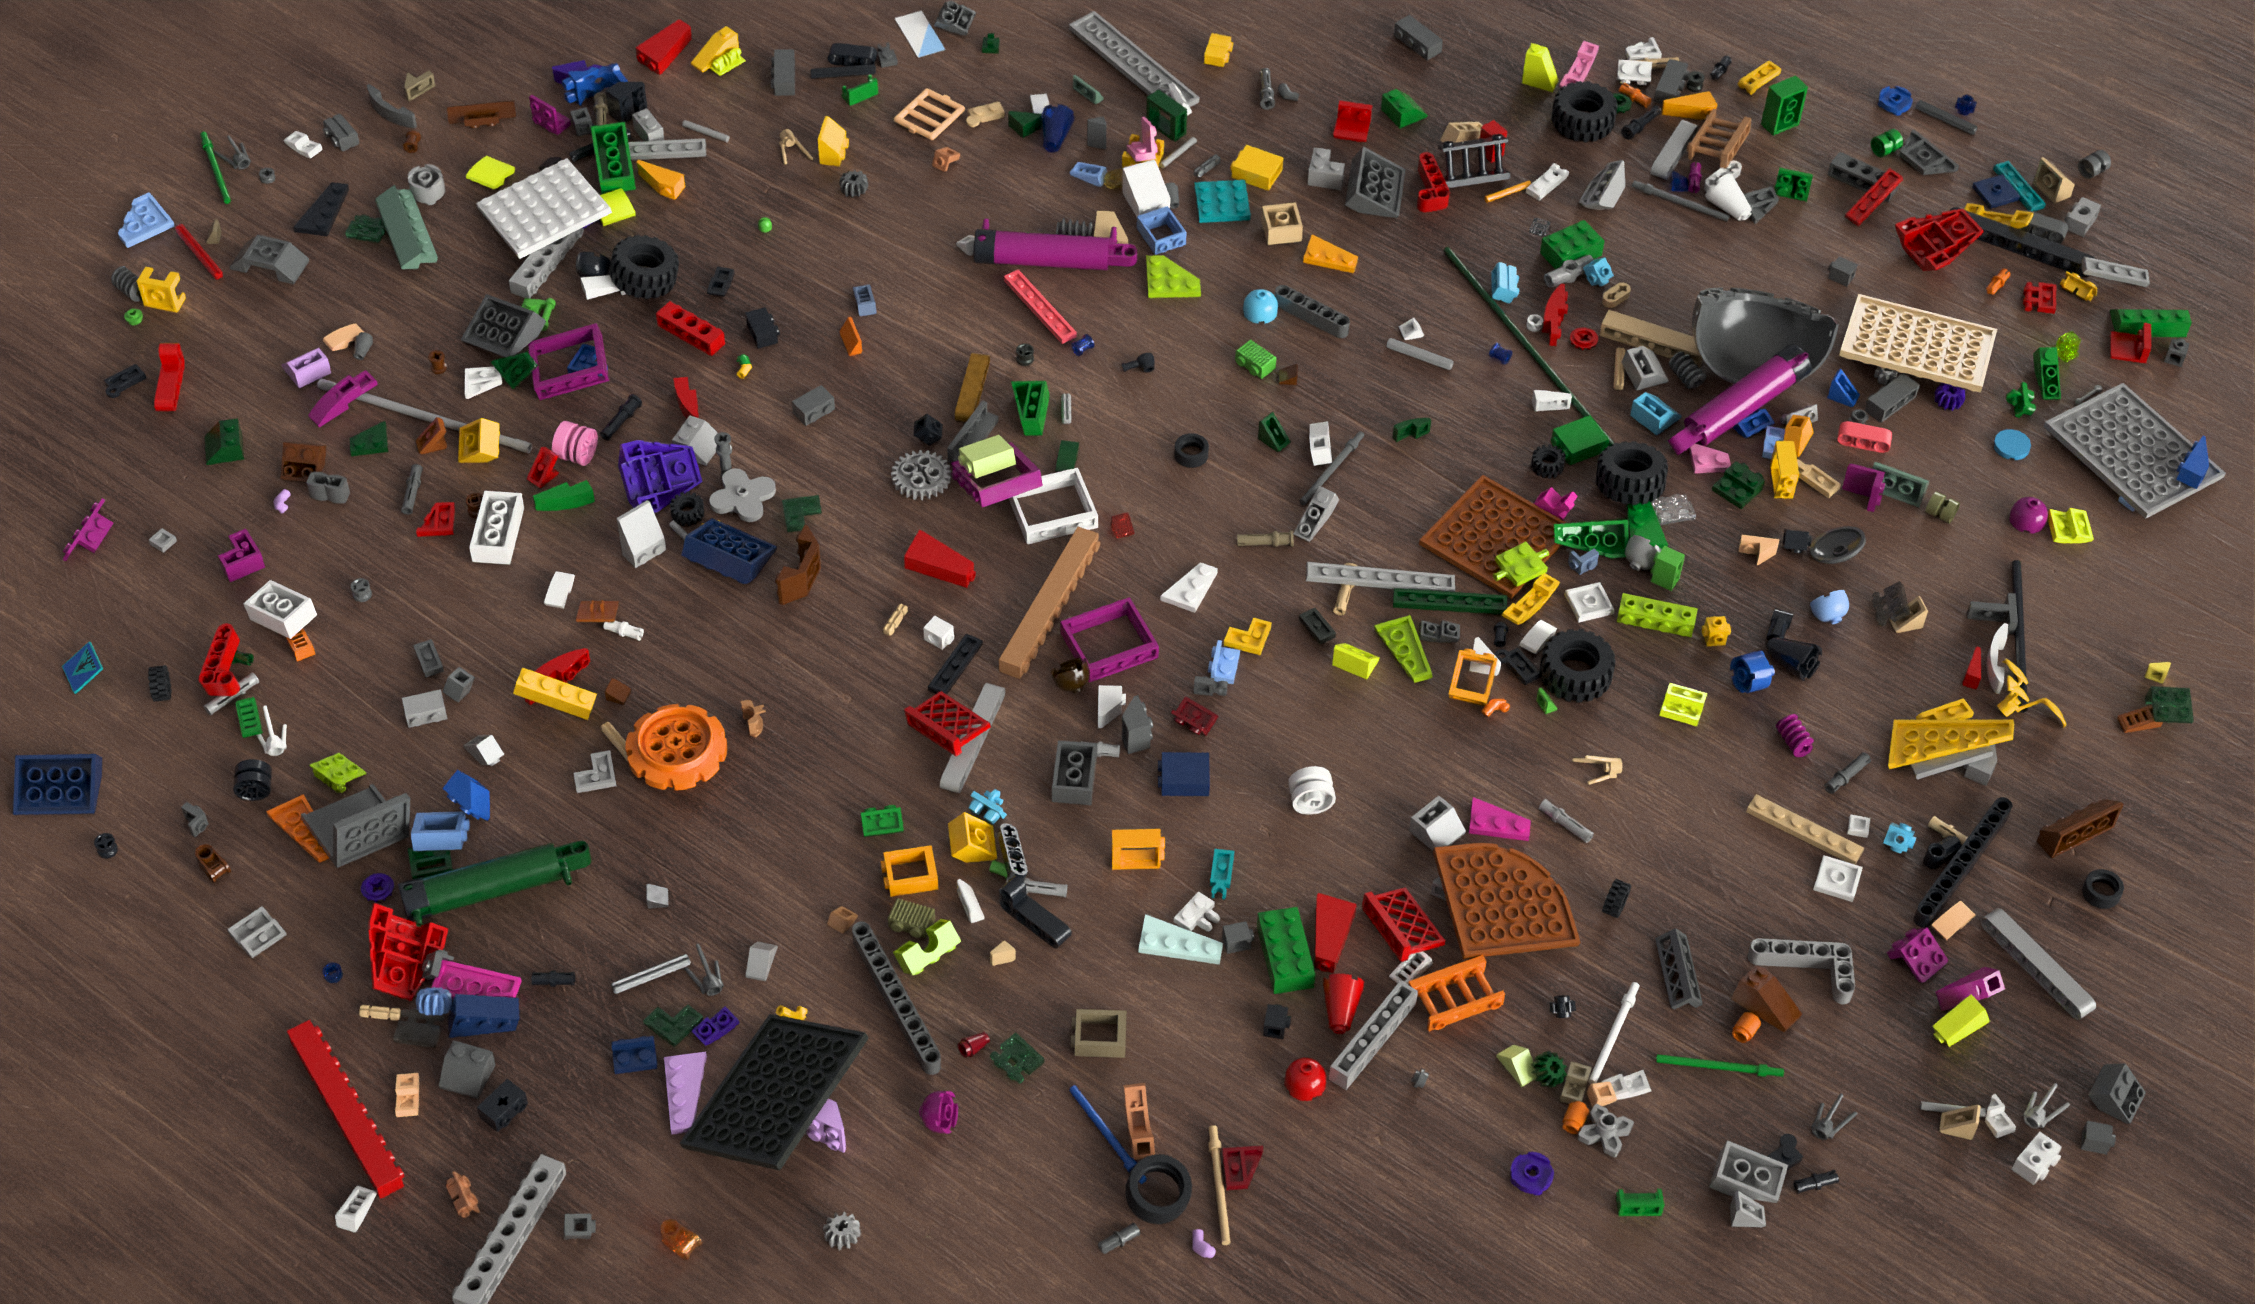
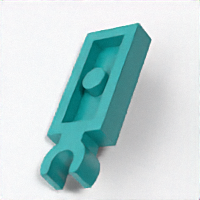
[1210,849,1235,900]

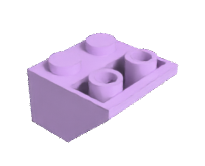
[282,348,331,388]
[807,1099,846,1153]

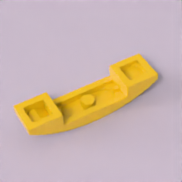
[1964,203,2033,229]
[1502,573,1560,625]

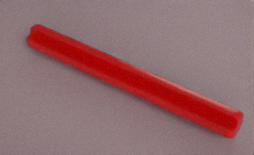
[175,224,223,280]

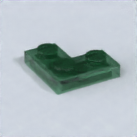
[782,495,822,532]
[643,1004,703,1047]

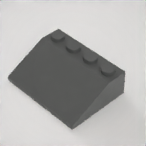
[1345,147,1406,218]
[461,294,546,357]

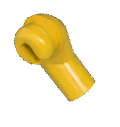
[776,1005,808,1020]

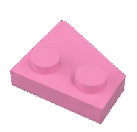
[1688,444,1731,474]

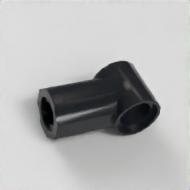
[1766,608,1793,641]
[1923,835,1962,869]

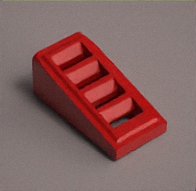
[1962,646,1981,690]

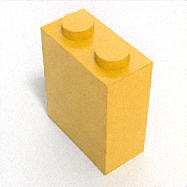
[1230,145,1283,191]

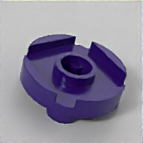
[1510,1152,1554,1195]

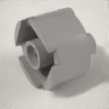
[408,164,445,205]

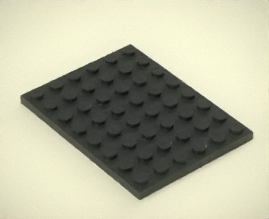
[680,1014,869,1171]

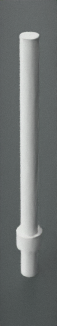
[1588,982,1639,1084]

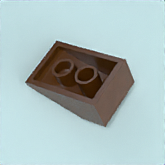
[1731,965,1802,1032]

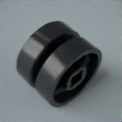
[233,759,272,801]

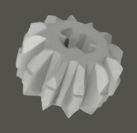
[823,1211,861,1250]

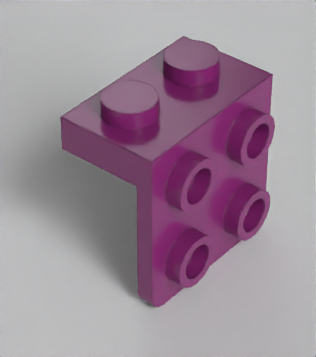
[1842,464,1886,512]
[1887,927,1948,983]

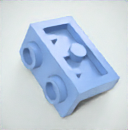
[1208,640,1240,684]

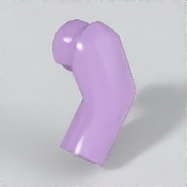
[273,489,291,513]
[1193,1229,1215,1258]

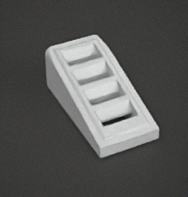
[1532,390,1572,412]
[1389,951,1433,985]
[335,1186,377,1232]

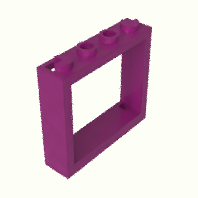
[528,323,609,400]
[951,442,1043,508]
[1060,597,1159,683]

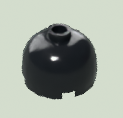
[575,252,611,278]

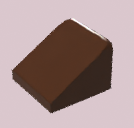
[1279,364,1298,385]
[605,678,632,705]

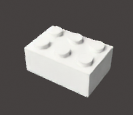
[243,580,317,639]

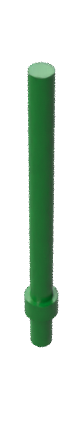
[200,132,231,204]
[1656,1054,1784,1077]

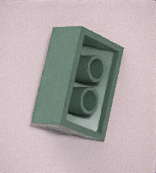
[1872,462,1930,507]

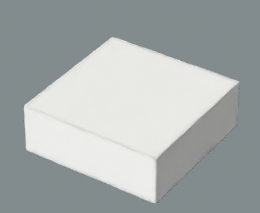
[1847,814,1870,838]

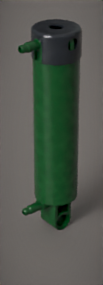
[398,841,592,927]

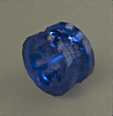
[322,963,343,983]

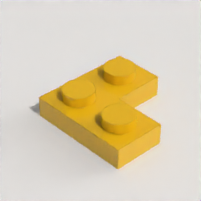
[1224,618,1272,655]

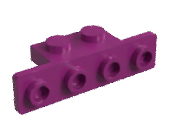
[62,498,113,561]

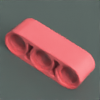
[1837,421,1892,453]

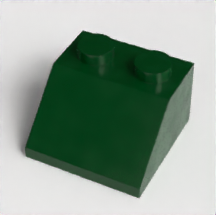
[204,418,244,465]

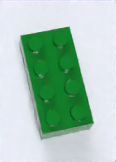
[591,122,636,194]
[1257,907,1316,994]

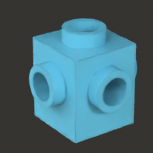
[1583,257,1614,286]
[1883,823,1916,853]

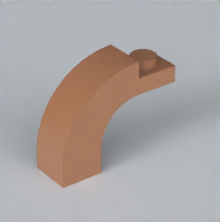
[1123,1083,1155,1160]

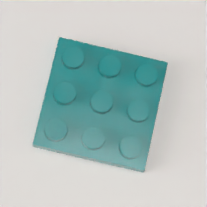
[1194,180,1251,223]

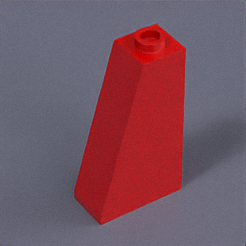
[904,530,976,588]
[1314,893,1357,973]

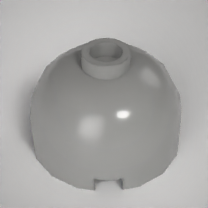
[1625,535,1661,571]

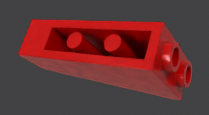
[636,19,692,75]

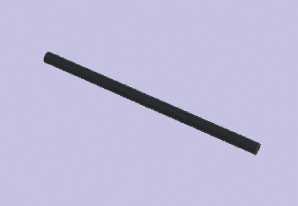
[2012,560,2028,713]

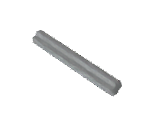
[1387,338,1454,370]

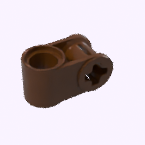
[195,844,231,883]

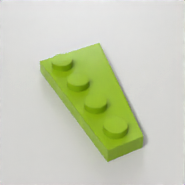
[1374,615,1433,683]

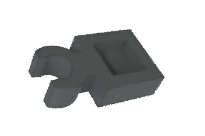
[877,43,898,68]
[1194,676,1228,696]

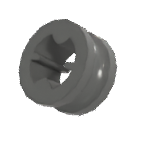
[259,168,276,184]

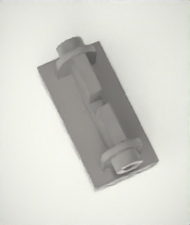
[1780,404,1818,426]

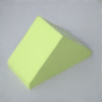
[1496,1045,1536,1087]

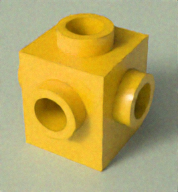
[1702,616,1731,647]

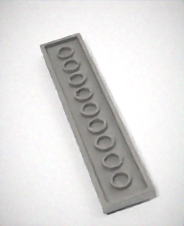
[1069,11,1199,107]

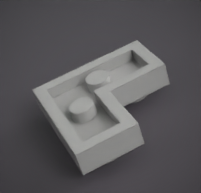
[574,750,616,793]

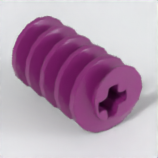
[1775,714,1814,757]

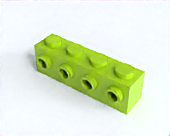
[1617,593,1698,638]

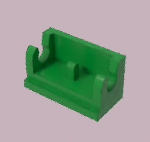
[841,75,878,106]
[1616,1189,1664,1216]

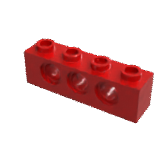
[656,301,725,356]

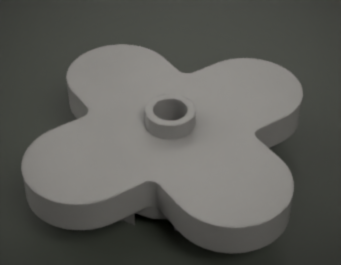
[709,468,776,522]

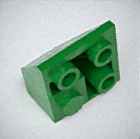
[1774,168,1813,202]

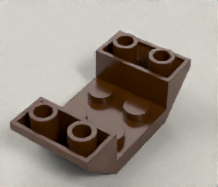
[775,525,821,605]

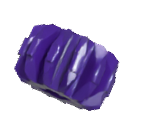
[1934,383,1965,411]

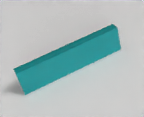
[1993,161,2046,212]

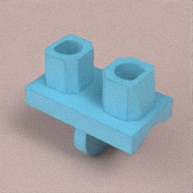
[969,789,1007,825]

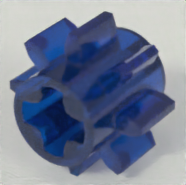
[1955,95,1977,115]

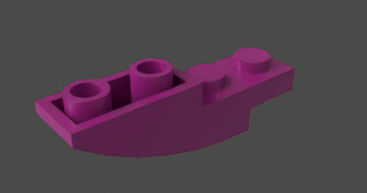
[308,370,378,428]

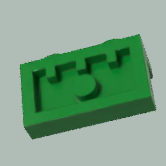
[861,805,904,837]

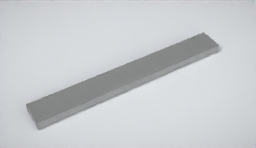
[1306,562,1455,592]

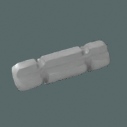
[1061,394,1071,424]

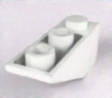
[1309,421,1332,466]

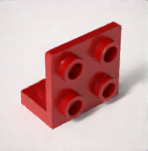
[1333,100,1372,142]
[2110,323,2151,364]

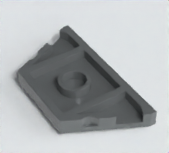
[1899,129,1959,175]

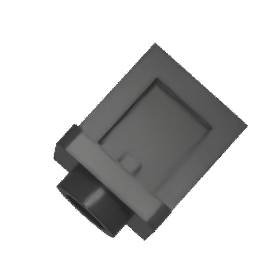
[181,802,209,837]
[422,950,454,980]

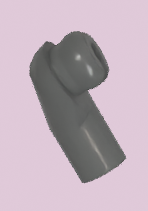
[1278,83,1299,101]

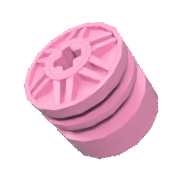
[552,421,598,466]

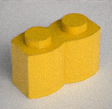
[1204,33,1233,67]

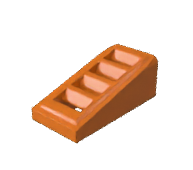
[285,628,315,661]

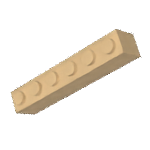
[1600,310,1704,368]

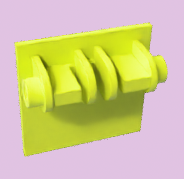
[710,48,745,76]

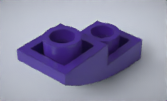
[692,1006,740,1046]

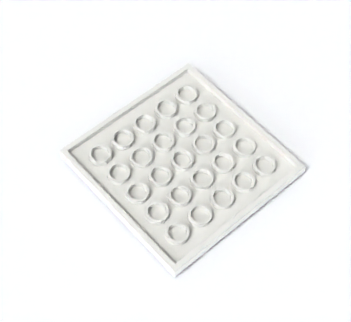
[476,158,612,259]

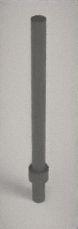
[1632,180,1730,222]
[1299,431,1365,505]

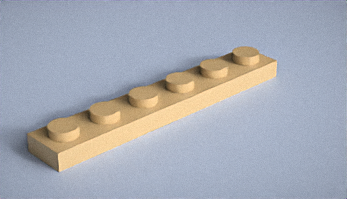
[1746,794,1864,865]

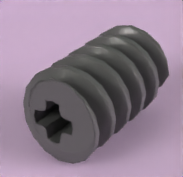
[1056,218,1093,237]
[111,266,142,302]
[1669,351,1706,389]

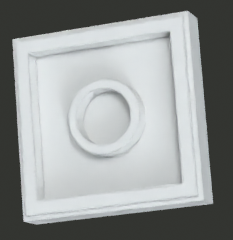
[1564,582,1614,622]
[1813,855,1863,902]

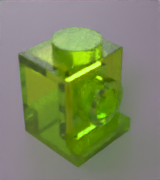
[2055,331,2081,363]

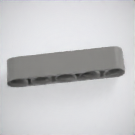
[1650,120,1698,180]

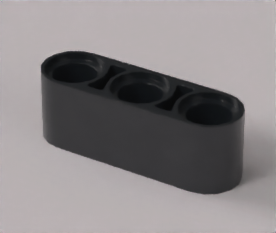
[827,43,877,66]

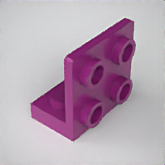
[529,95,571,135]

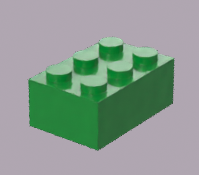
[1761,75,1808,136]
[1540,220,1605,269]

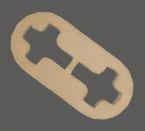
[1602,283,1631,308]

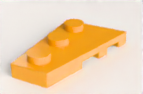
[1303,235,1358,273]

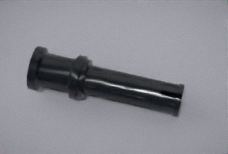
[1621,105,1661,140]
[600,394,642,441]

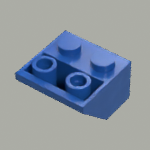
[442,770,490,821]

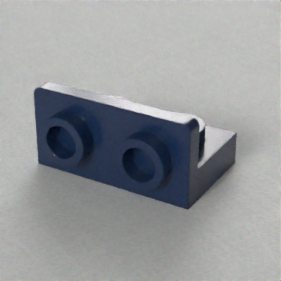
[611,1036,657,1074]

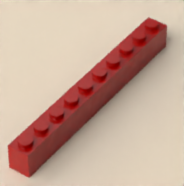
[287,1020,405,1199]

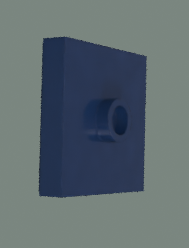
[1972,174,2020,209]

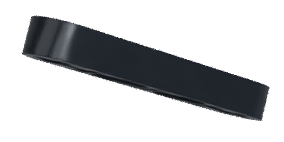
[997,823,1028,881]

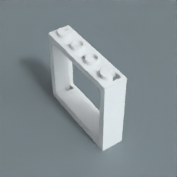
[1009,468,1098,544]

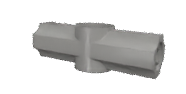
[1544,255,1593,288]

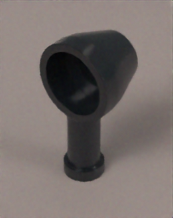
[1121,353,1155,373]

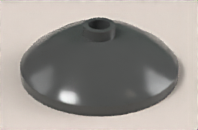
[1810,526,1866,564]

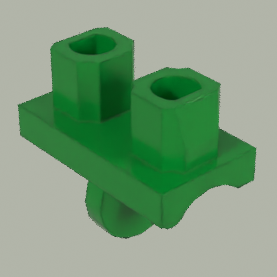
[2006,382,2036,418]

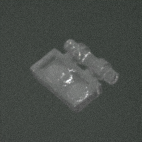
[1651,494,1696,525]

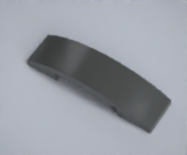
[367,84,417,128]

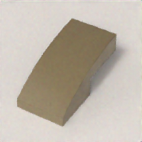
[1560,1061,1592,1104]

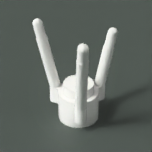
[256,706,287,756]

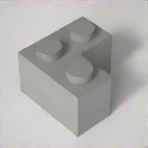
[1308,147,1345,190]

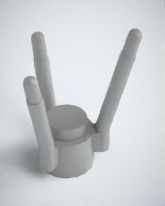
[2023,1083,2070,1129]

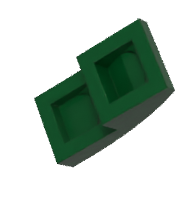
[1392,418,1431,442]
[1055,440,1080,473]

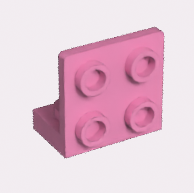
[1127,117,1157,162]

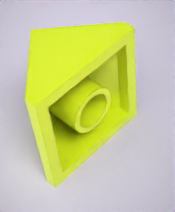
[1332,643,1380,680]

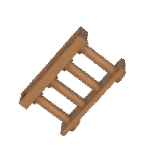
[1687,109,1751,169]

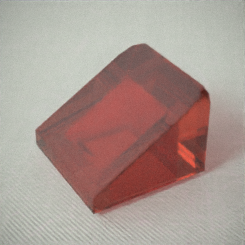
[1111,512,1134,539]

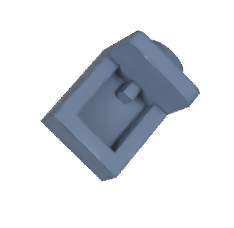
[1568,549,1599,575]

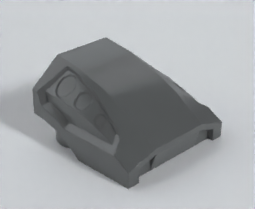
[934,1,977,36]

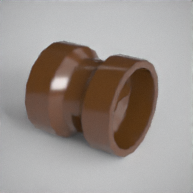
[466,493,483,519]

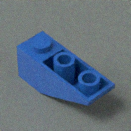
[2176,436,2209,489]

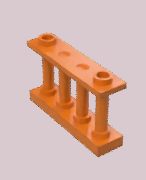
[1408,955,1505,1031]

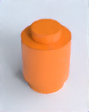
[1732,1012,1761,1043]
[1562,1101,1589,1134]

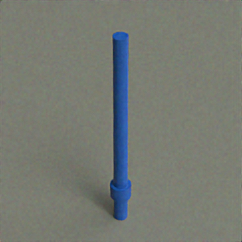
[1069,1085,1147,1184]

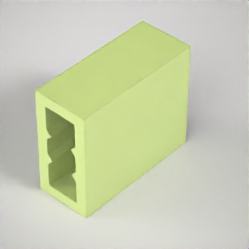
[958,435,1016,478]

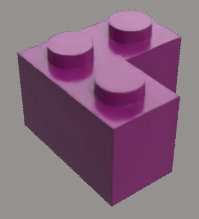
[218,528,265,582]

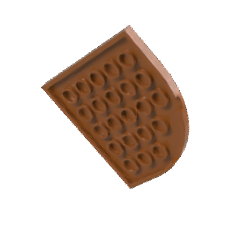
[1433,843,1580,959]

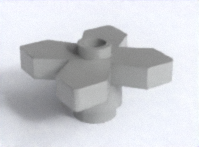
[1578,1104,1634,1158]

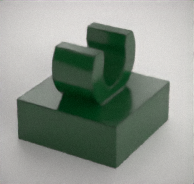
[982,33,1000,54]

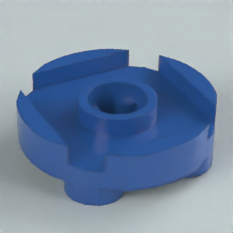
[1878,86,1913,116]

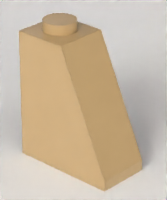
[1094,211,1128,244]

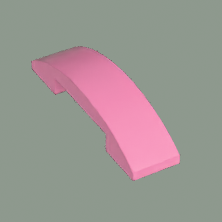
[1559,41,1599,88]

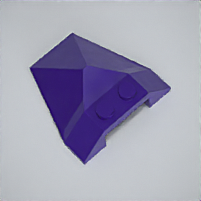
[618,440,703,513]

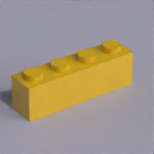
[513,668,597,720]

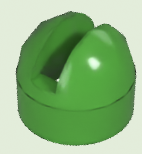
[758,217,772,232]

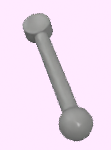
[2075,385,2102,405]

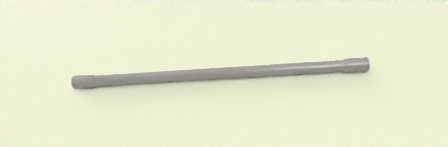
[317,378,532,454]

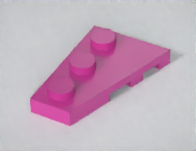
[1469,797,1531,841]

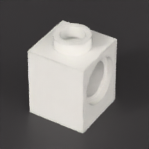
[923,616,954,650]

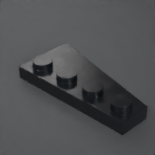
[293,182,349,237]

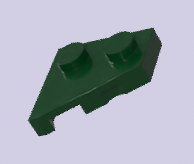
[491,352,538,389]
[349,421,388,456]

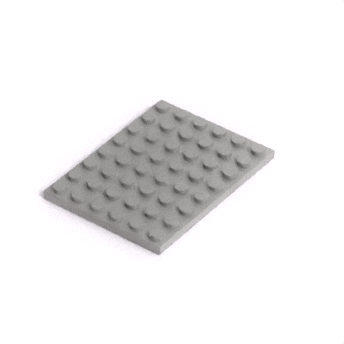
[2043,383,2226,519]

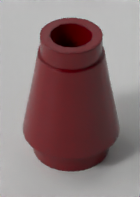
[958,1032,990,1058]

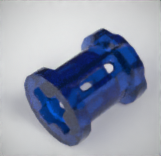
[1071,334,1095,356]
[1489,343,1513,365]

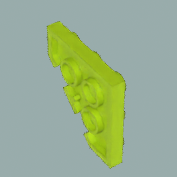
[1146,255,1201,298]

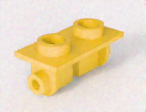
[2060,271,2097,301]

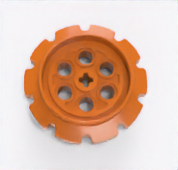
[625,704,727,790]

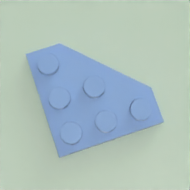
[118,192,174,248]

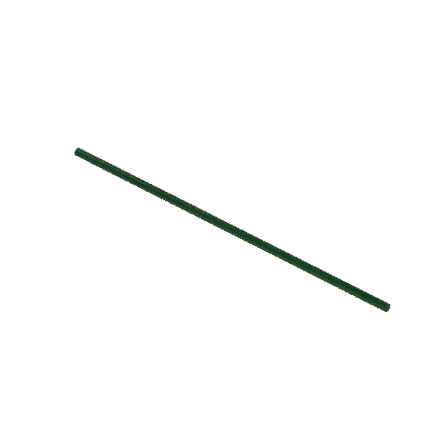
[1443,247,1614,447]

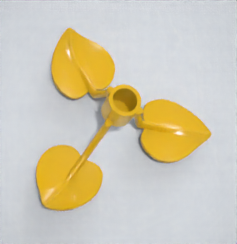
[1997,658,2066,728]

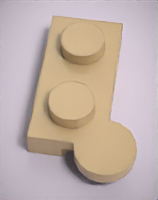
[966,102,1005,127]

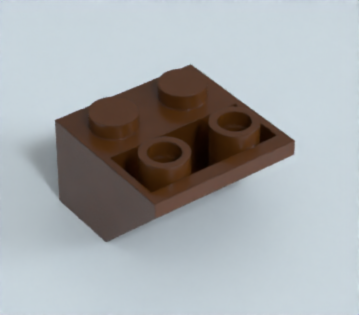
[280,441,326,482]

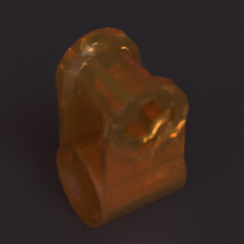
[660,1219,702,1260]

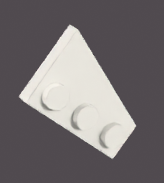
[1160,562,1218,613]

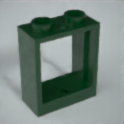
[1146,89,1187,142]

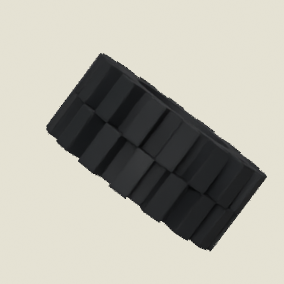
[1531,444,1565,479]
[670,492,705,526]
[148,665,172,702]
[1602,878,1631,918]

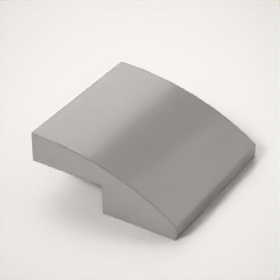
[228,906,287,958]

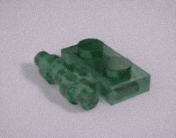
[345,214,385,243]
[990,1033,1045,1084]

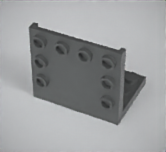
[301,784,410,868]

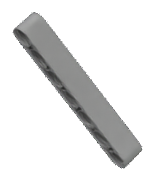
[940,683,1005,793]
[1981,908,2096,1020]

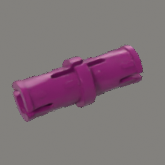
[1688,162,1702,193]

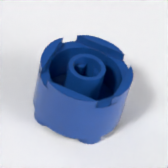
[1730,650,1775,693]

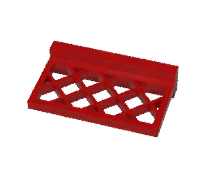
[904,691,991,756]
[1362,887,1445,962]

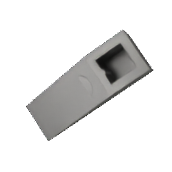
[1293,486,1339,542]
[1963,744,1997,786]

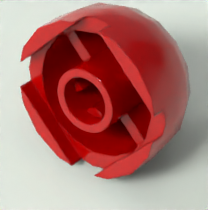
[1284,1057,1326,1101]

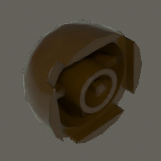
[1050,658,1090,693]

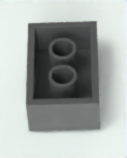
[1052,740,1097,805]

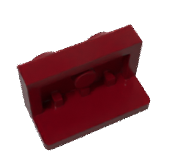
[1171,696,1219,736]

